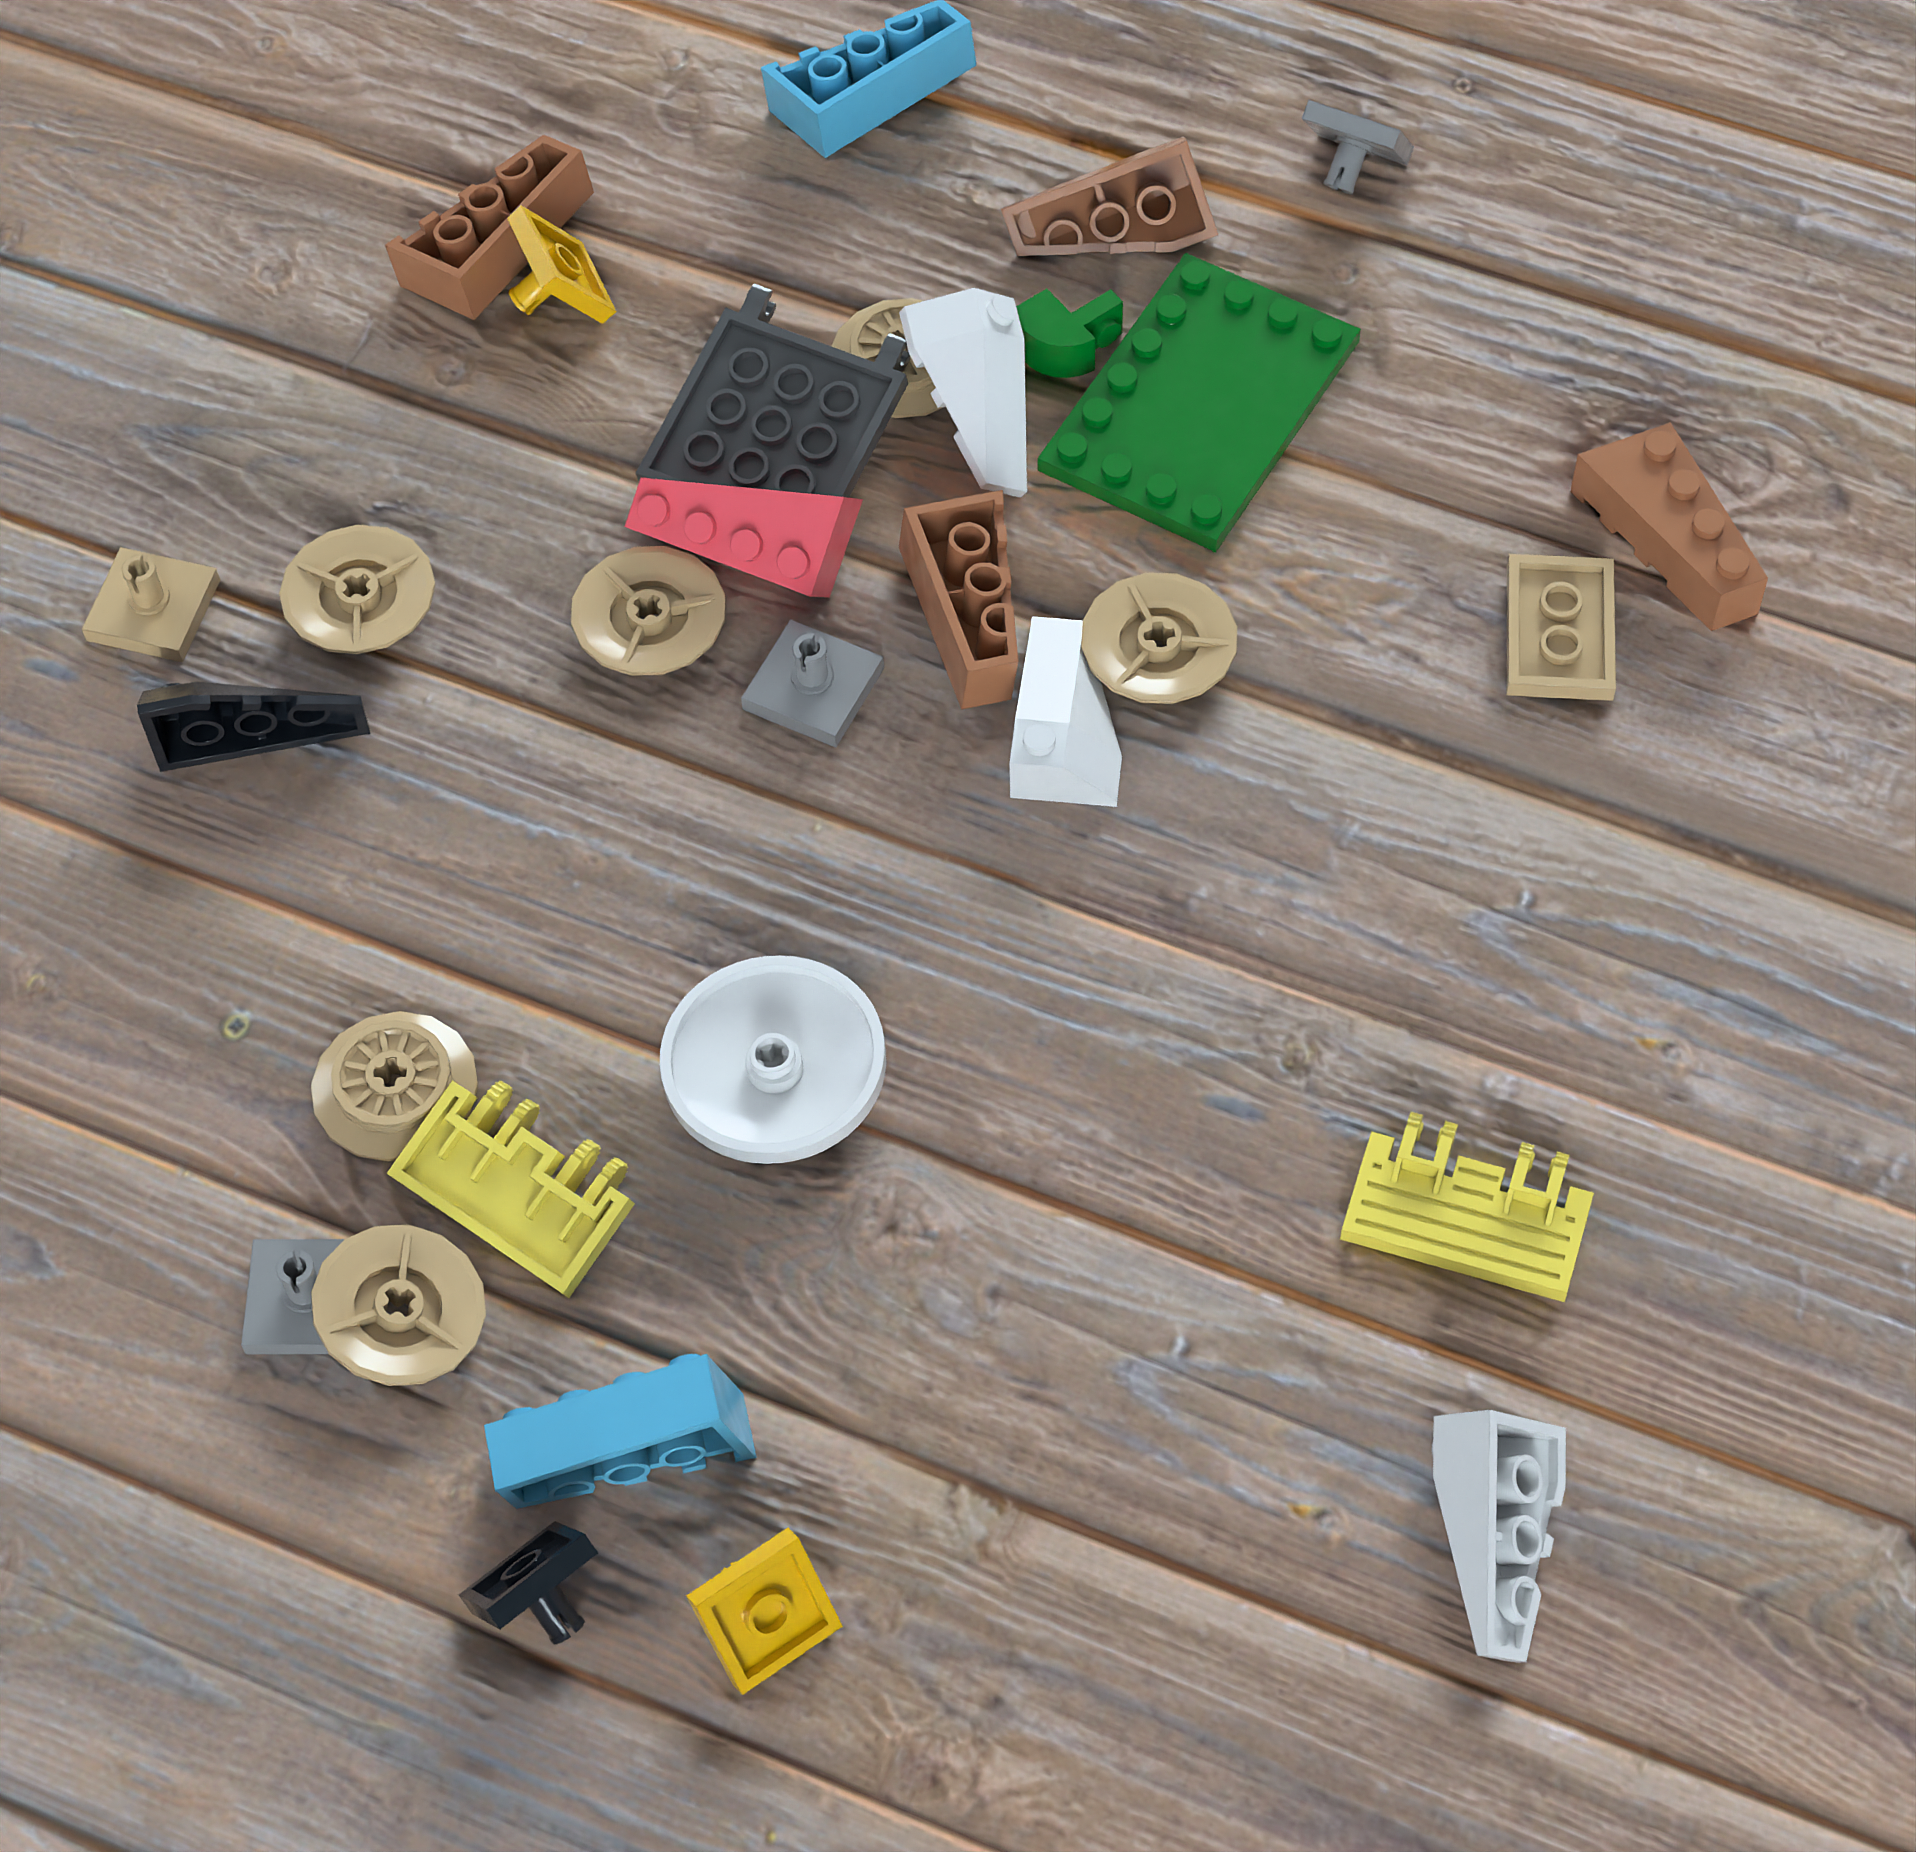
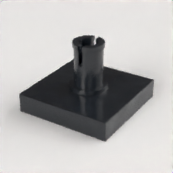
[459,1521,598,1645]

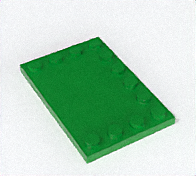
[1037,252,1361,552]

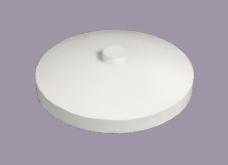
[660,955,886,1164]

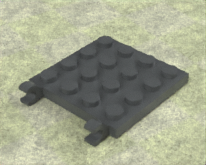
[636,284,911,497]

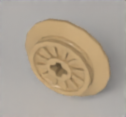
[832,298,946,418]
[279,525,436,654]
[571,546,726,676]
[1081,572,1237,704]
[311,1011,478,1162]
[311,1225,486,1386]

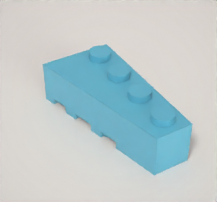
[760,0,977,158]
[484,1354,757,1509]

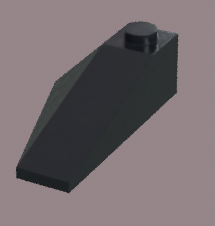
[137,681,370,772]

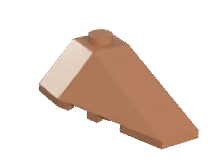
[1001,137,1219,256]

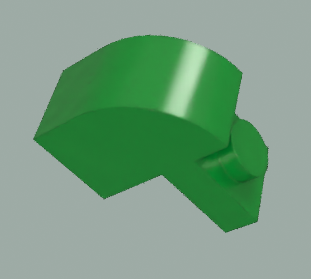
[1016,288,1123,378]

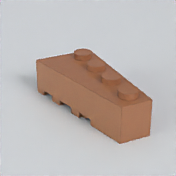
[385,135,594,320]
[1570,422,1768,631]
[899,490,1019,710]

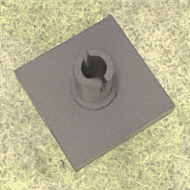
[1302,100,1414,194]
[741,619,884,748]
[241,1239,344,1354]

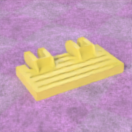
[387,1080,635,1298]
[1340,1112,1594,1302]

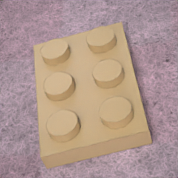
[1506,554,1616,701]

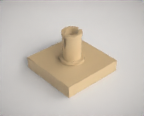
[82,547,220,662]

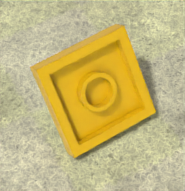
[507,205,617,324]
[686,1527,843,1695]

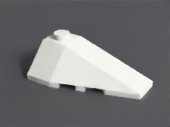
[899,288,1027,498]
[1009,616,1122,807]
[1432,1410,1566,1663]

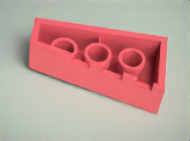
[624,478,863,598]

